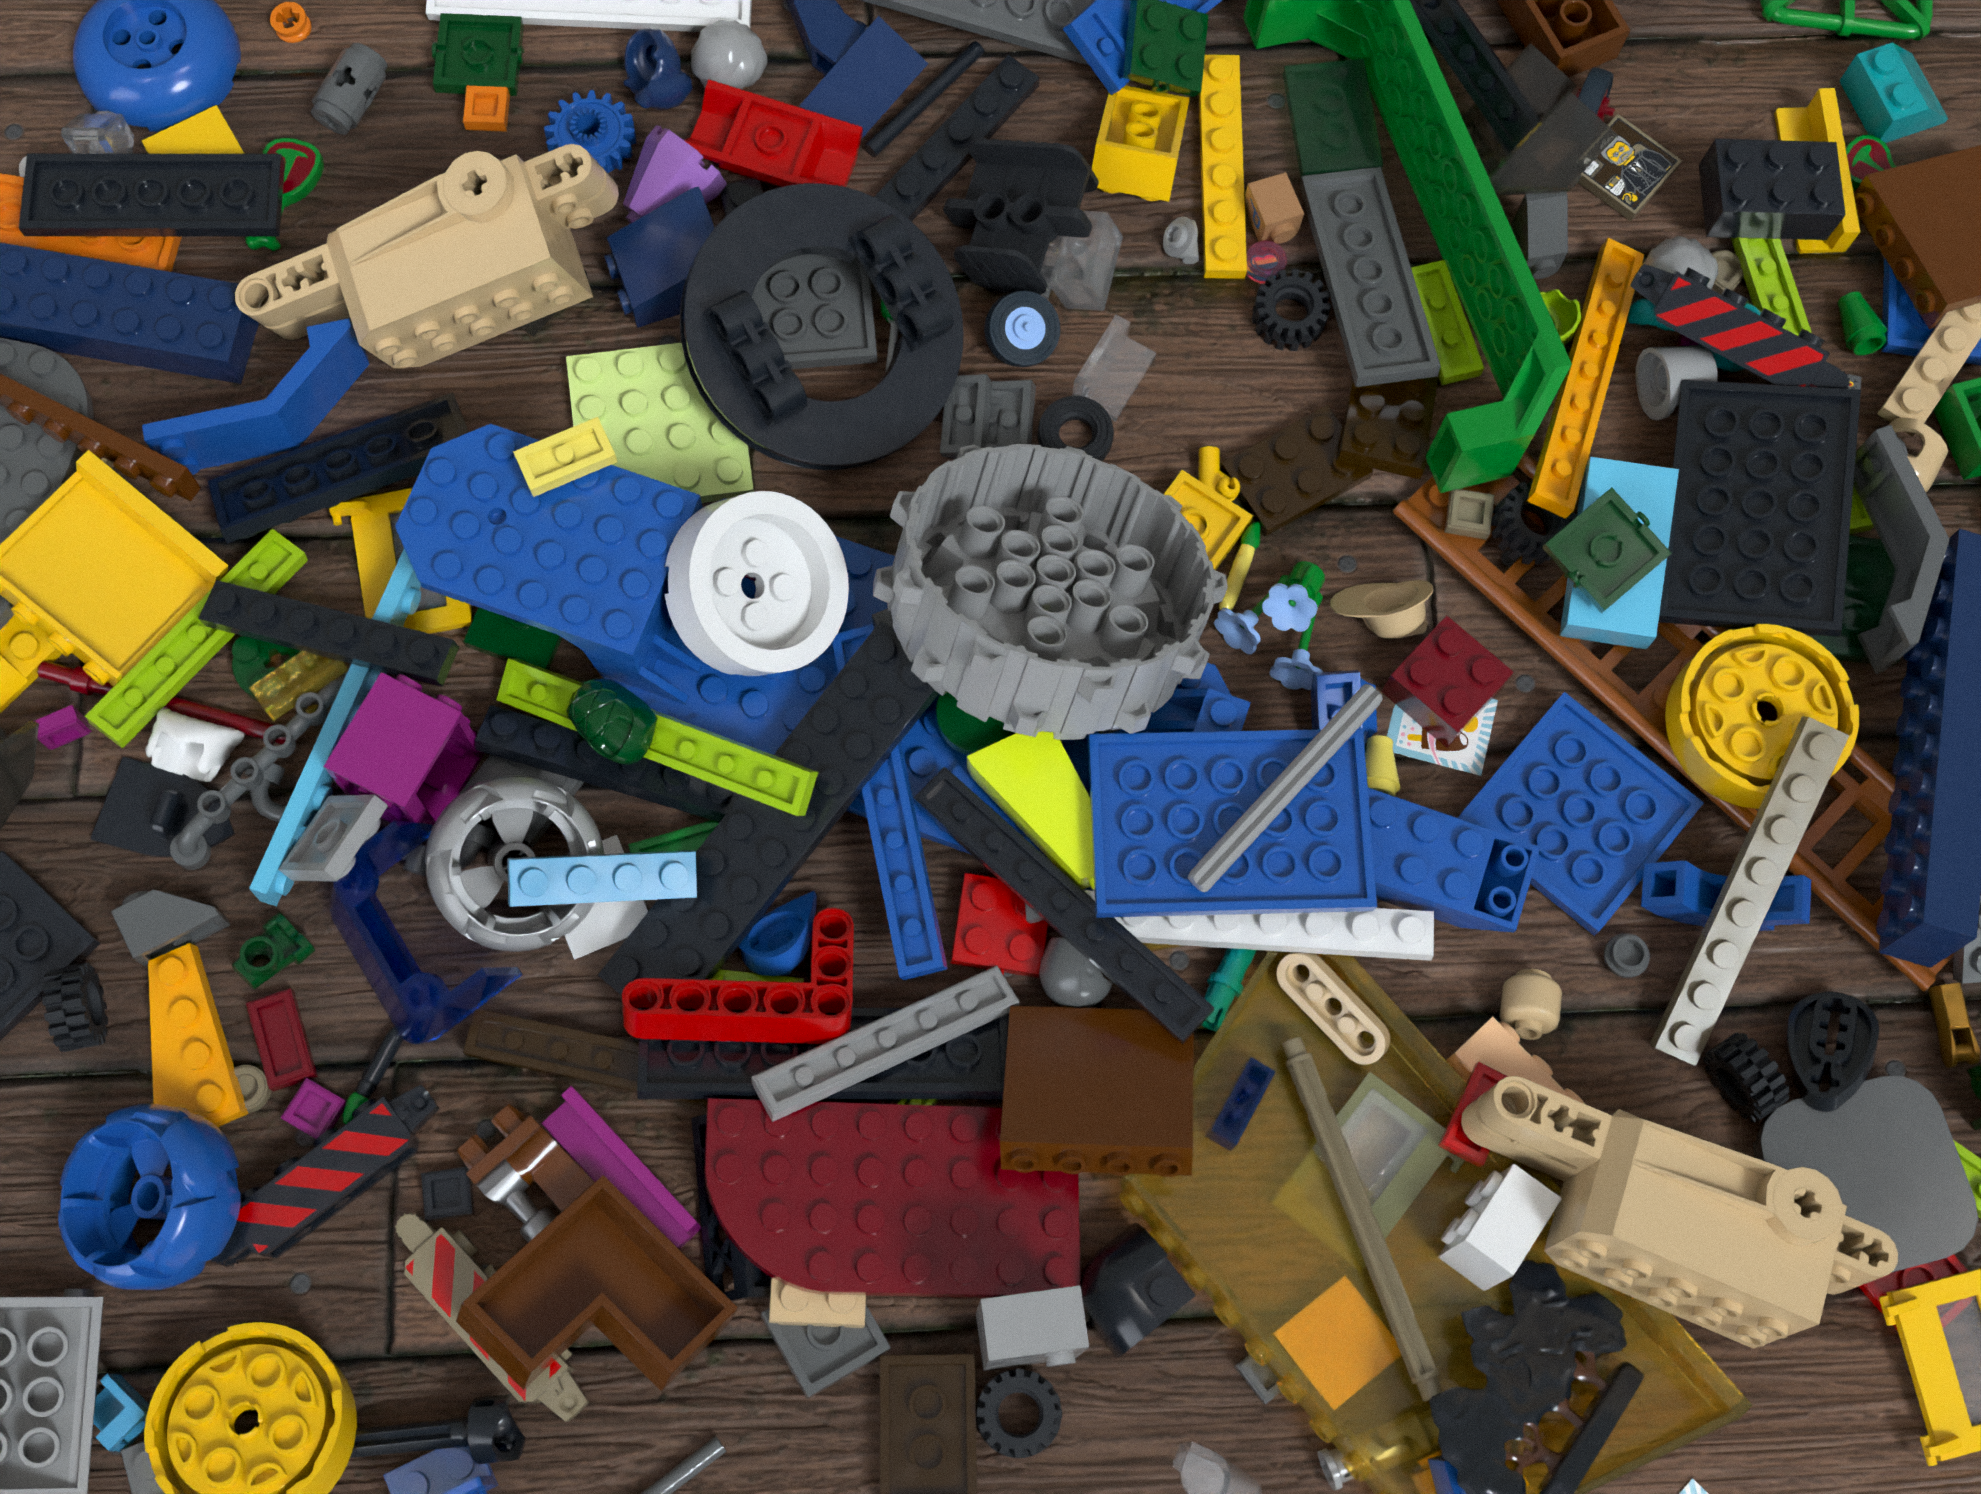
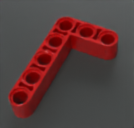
[622,908,854,1044]

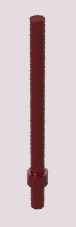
[38,660,297,745]

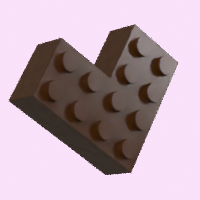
[456,1175,738,1391]

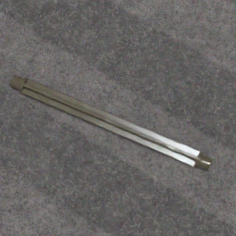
[1282,1037,1442,1402]

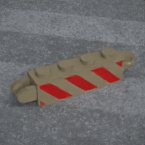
[394,1212,590,1422]

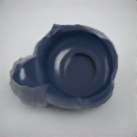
[623,28,693,111]

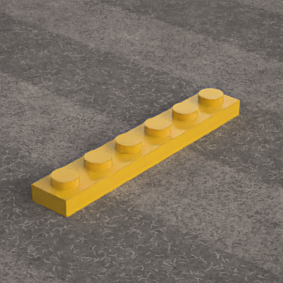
[1199,55,1247,279]

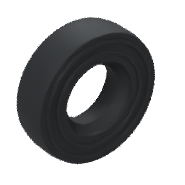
[1038,396,1114,461]

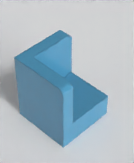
[94,1373,150,1452]

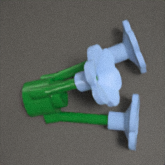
[1214,561,1325,690]

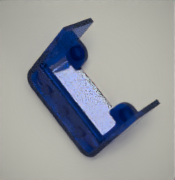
[330,821,523,1044]

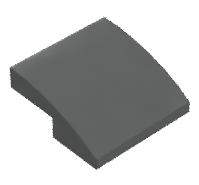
[940,374,1036,459]

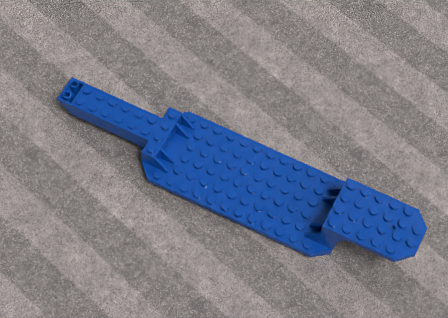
[395,424,1540,933]

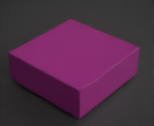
[29,705,92,750]
[281,1078,346,1139]

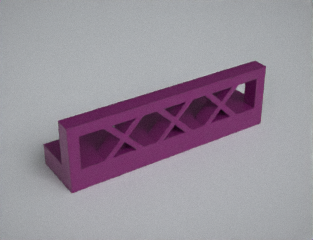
[541,1086,701,1250]

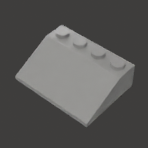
[0,1297,104,1494]

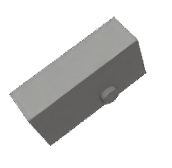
[976,1286,1089,1371]

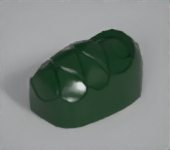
[566,679,658,765]

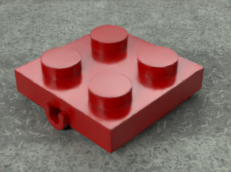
[950,873,1048,978]

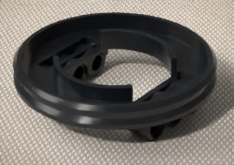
[680,183,964,470]

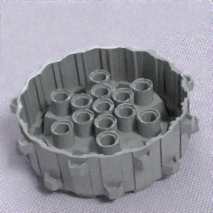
[873,444,1228,740]

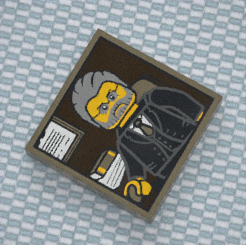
[1567,114,1682,221]

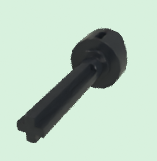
[350,1394,525,1464]

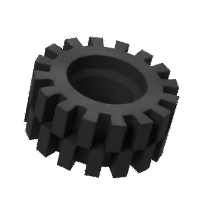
[1252,269,1331,351]
[1491,480,1576,565]
[42,963,108,1052]
[1703,1032,1789,1122]

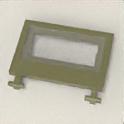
[1270,1072,1466,1283]

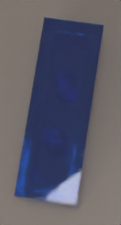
[1205,1057,1276,1151]

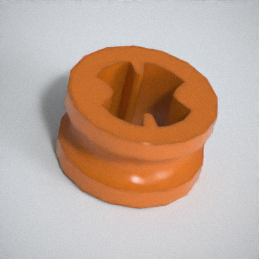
[270,2,312,43]

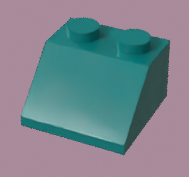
[1839,43,1948,143]

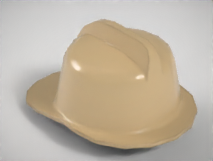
[1330,580,1433,638]

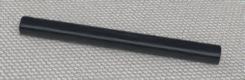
[864,41,985,158]

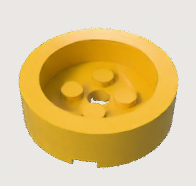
[1665,624,1859,809]
[144,1322,357,1494]

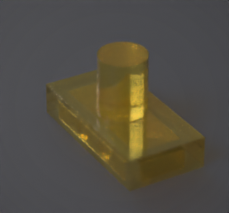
[249,651,348,721]

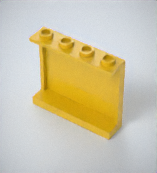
[0,450,228,687]

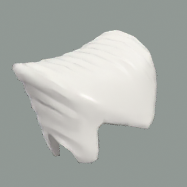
[145,708,244,782]

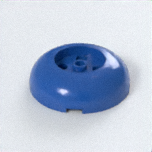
[73,0,241,132]

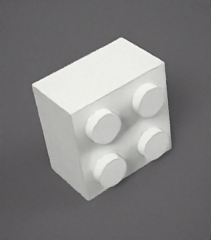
[1438,1164,1562,1291]

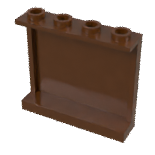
[1854,145,1981,329]
[1000,1006,1194,1177]

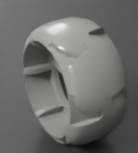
[425,775,604,952]

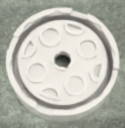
[665,491,849,676]

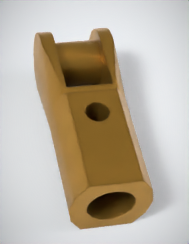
[1928,983,1980,1068]

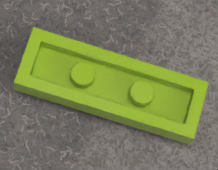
[1411,260,1484,385]

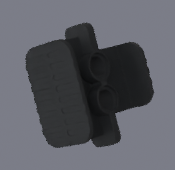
[943,138,1099,295]

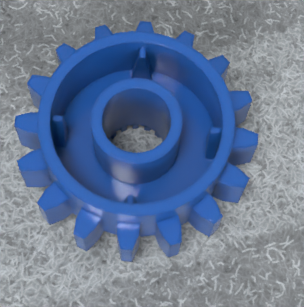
[544,90,636,173]

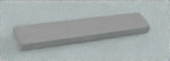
[751,966,1019,1122]

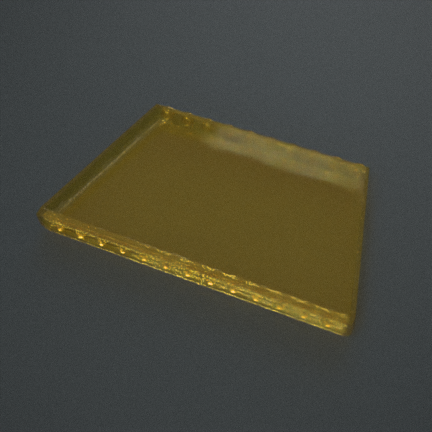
[1119,951,1753,1494]

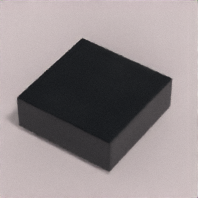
[421,1167,475,1222]

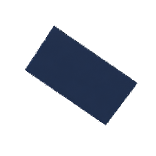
[799,16,929,139]

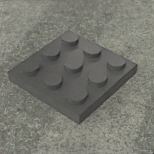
[752,254,877,369]

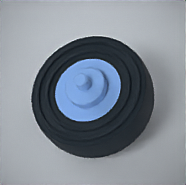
[984,291,1060,367]

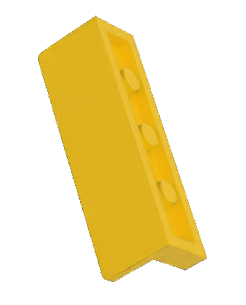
[1774,88,1860,254]

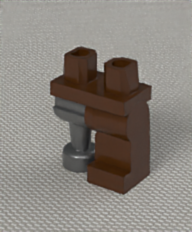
[457,1104,595,1242]

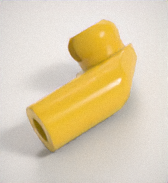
[1198,446,1240,502]

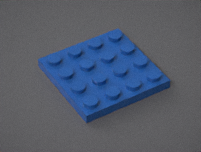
[1458,692,1704,936]

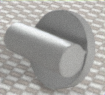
[1163,217,1199,264]

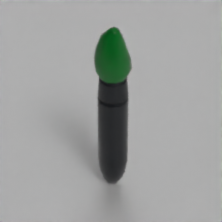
[343,1022,406,1124]

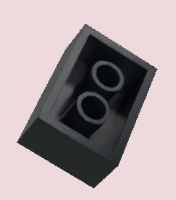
[1699,138,1846,240]

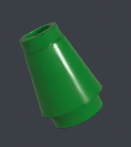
[1837,292,1887,356]

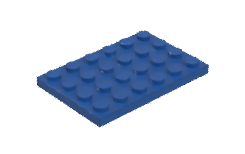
[1088,729,1377,918]

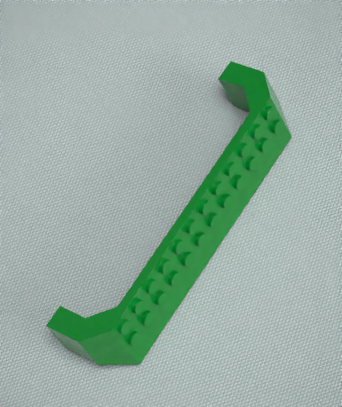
[1243,0,1572,493]

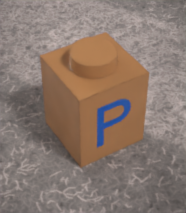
[1244,172,1304,246]

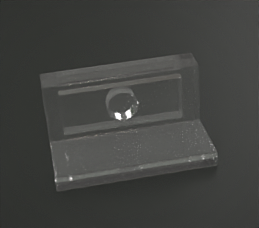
[1072,315,1157,422]

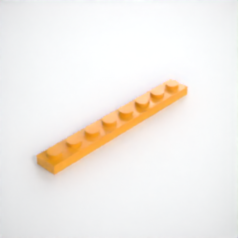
[1527,237,1645,519]

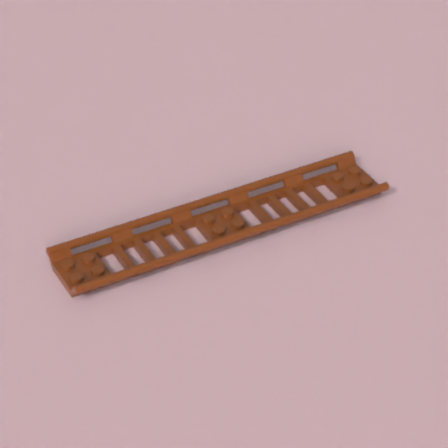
[1393,451,1954,992]

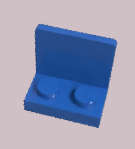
[383,1446,498,1494]

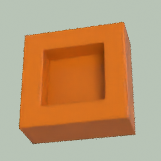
[463,85,510,132]

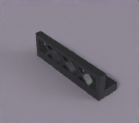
[691,1114,771,1302]

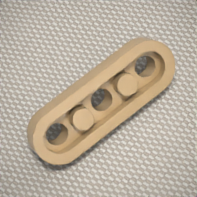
[1276,952,1390,1065]

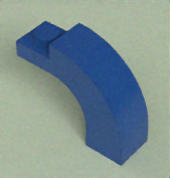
[1641,861,1811,931]

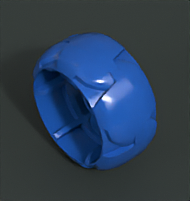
[58,1103,241,1290]

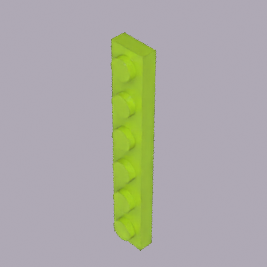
[85,529,308,749]

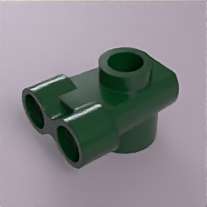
[231,912,315,990]

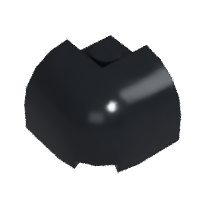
[1080,1222,1196,1358]

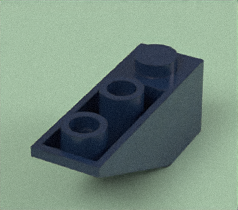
[785,0,868,76]

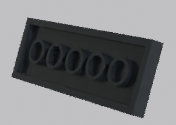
[19,153,285,237]
[208,392,469,544]

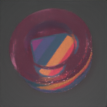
[1246,241,1287,284]

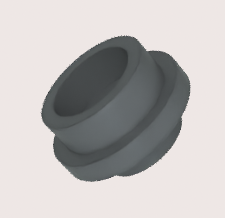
[1604,933,1650,978]

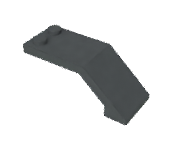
[1853,425,1950,674]

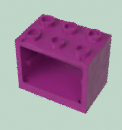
[323,672,485,842]

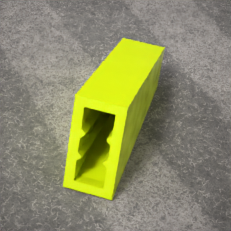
[967,731,1095,890]

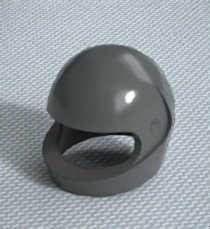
[1039,938,1113,1008]

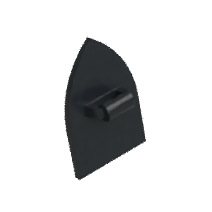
[90,757,235,858]

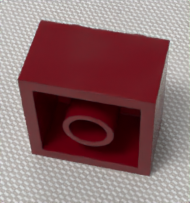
[1381,615,1514,748]

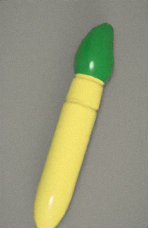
[1219,522,1261,611]

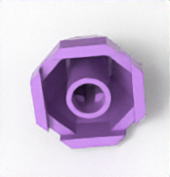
[623,125,727,223]

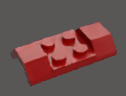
[684,79,863,187]

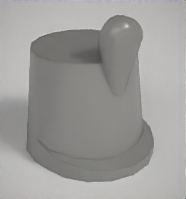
[1636,345,1718,421]

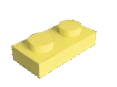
[513,417,618,497]

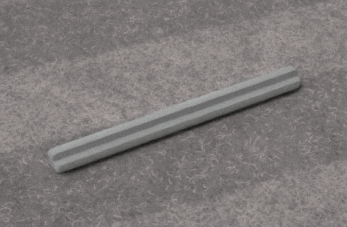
[1188,684,1383,892]

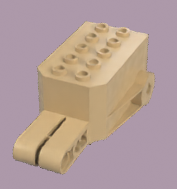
[235,144,619,369]
[1461,1076,1898,1349]

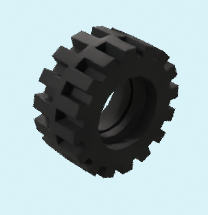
[976,1369,1062,1458]

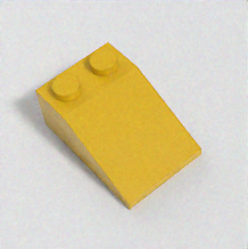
[1092,85,1190,202]

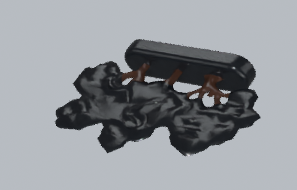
[1429,1260,1645,1494]

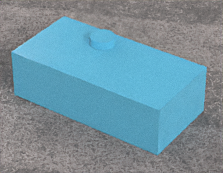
[1559,457,1679,649]

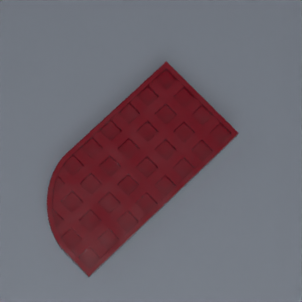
[704,1098,1080,1298]

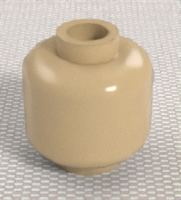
[1500,969,1562,1040]

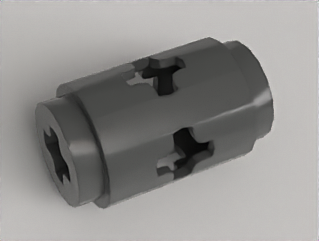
[311,43,388,135]

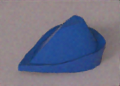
[739,891,817,976]

